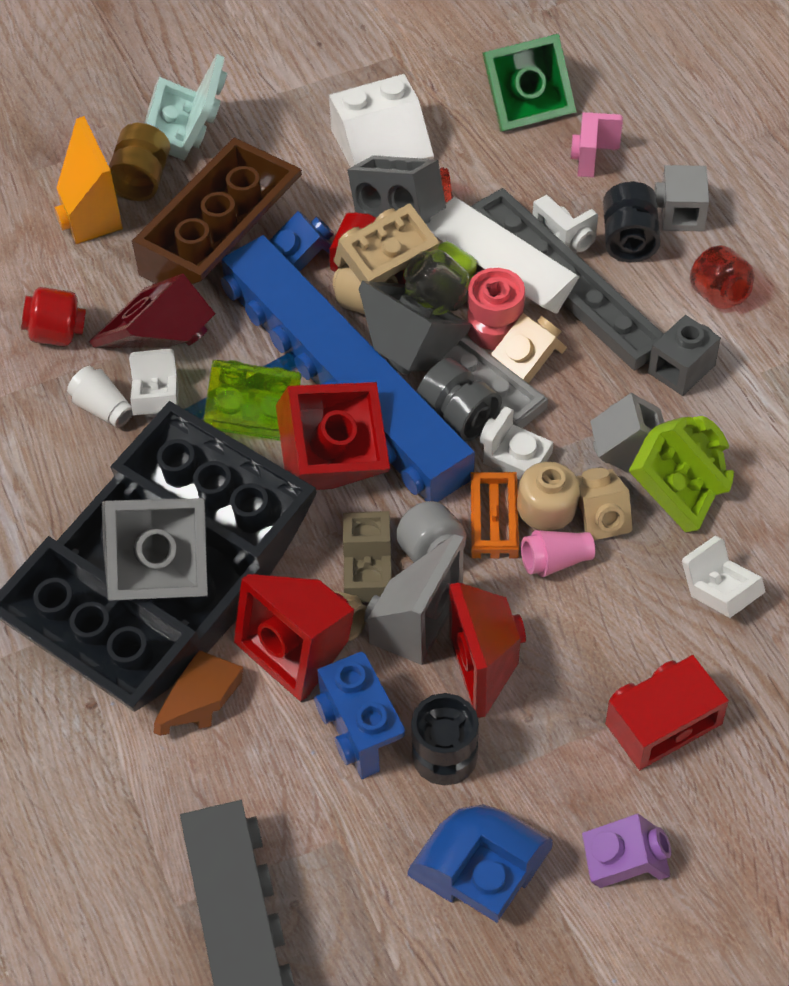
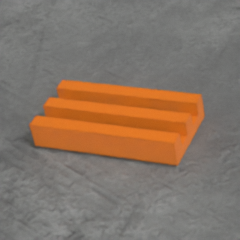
[471,472,519,559]

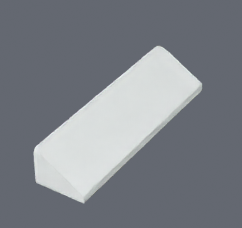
[426,197,580,314]

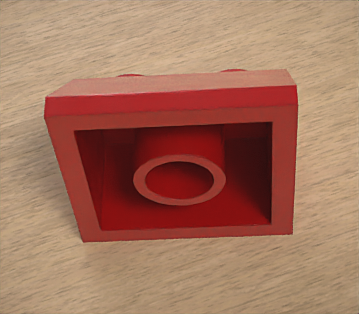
[276,382,390,490]

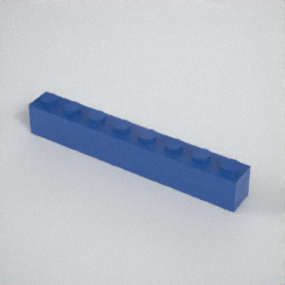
[221,235,475,502]

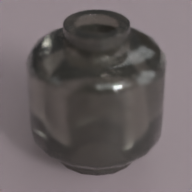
[404,249,469,315]

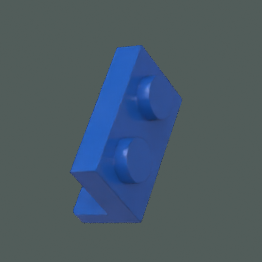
[314,652,405,779]

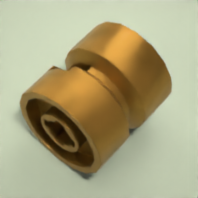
[109,123,171,201]

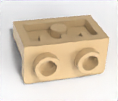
[334,203,440,282]

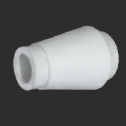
[67,366,133,428]

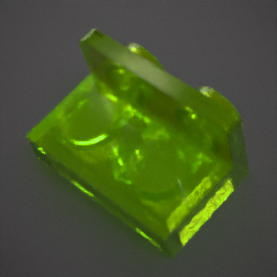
[203,360,302,440]

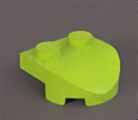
[629,416,734,533]

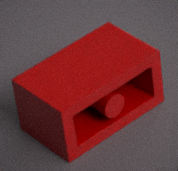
[605,655,729,771]

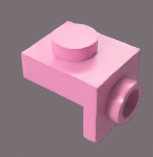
[571,112,623,177]

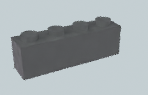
[180,799,294,986]

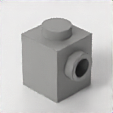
[654,165,709,231]
[590,393,664,473]

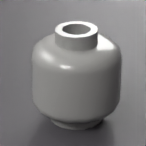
[396,501,467,563]

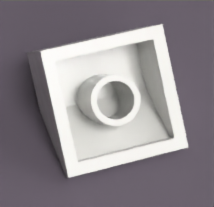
[329,74,434,167]

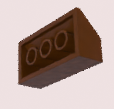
[132,137,302,285]

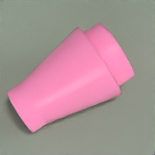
[521,530,595,577]

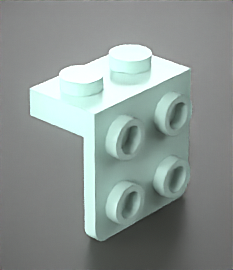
[145,54,227,160]

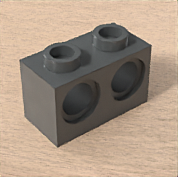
[347,155,446,224]

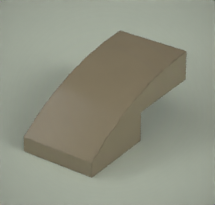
[343,511,392,602]

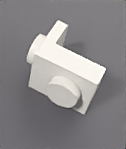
[129,349,179,418]
[682,536,766,618]

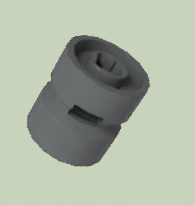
[417,358,502,441]

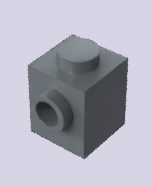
[648,314,721,396]

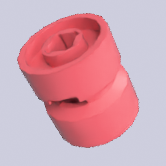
[467,267,525,351]

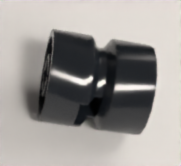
[603,181,661,263]
[411,693,479,786]

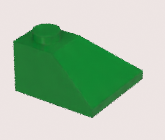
[482,33,577,132]

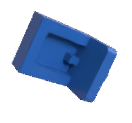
[269,211,334,272]

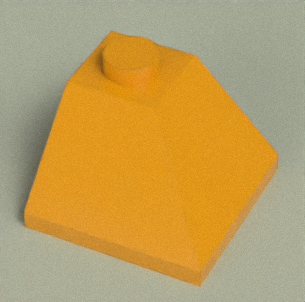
[54,116,123,244]

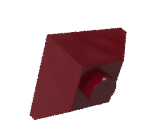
[89,273,216,348]

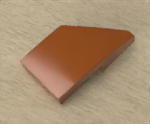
[154,650,243,736]

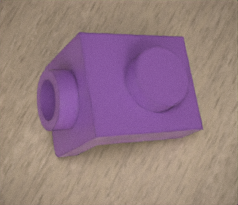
[582,814,671,888]

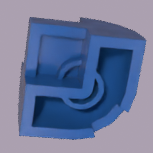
[407,804,553,923]

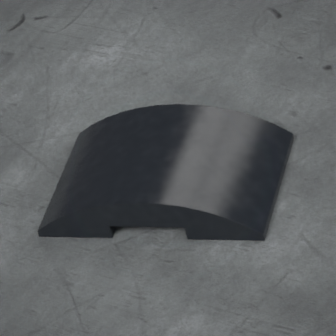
[0,401,317,712]

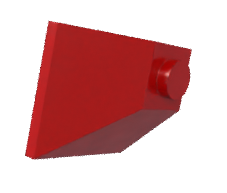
[234,574,355,702]
[449,582,526,718]

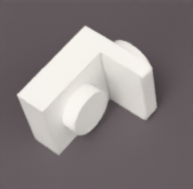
[533,195,598,253]
[480,406,553,480]

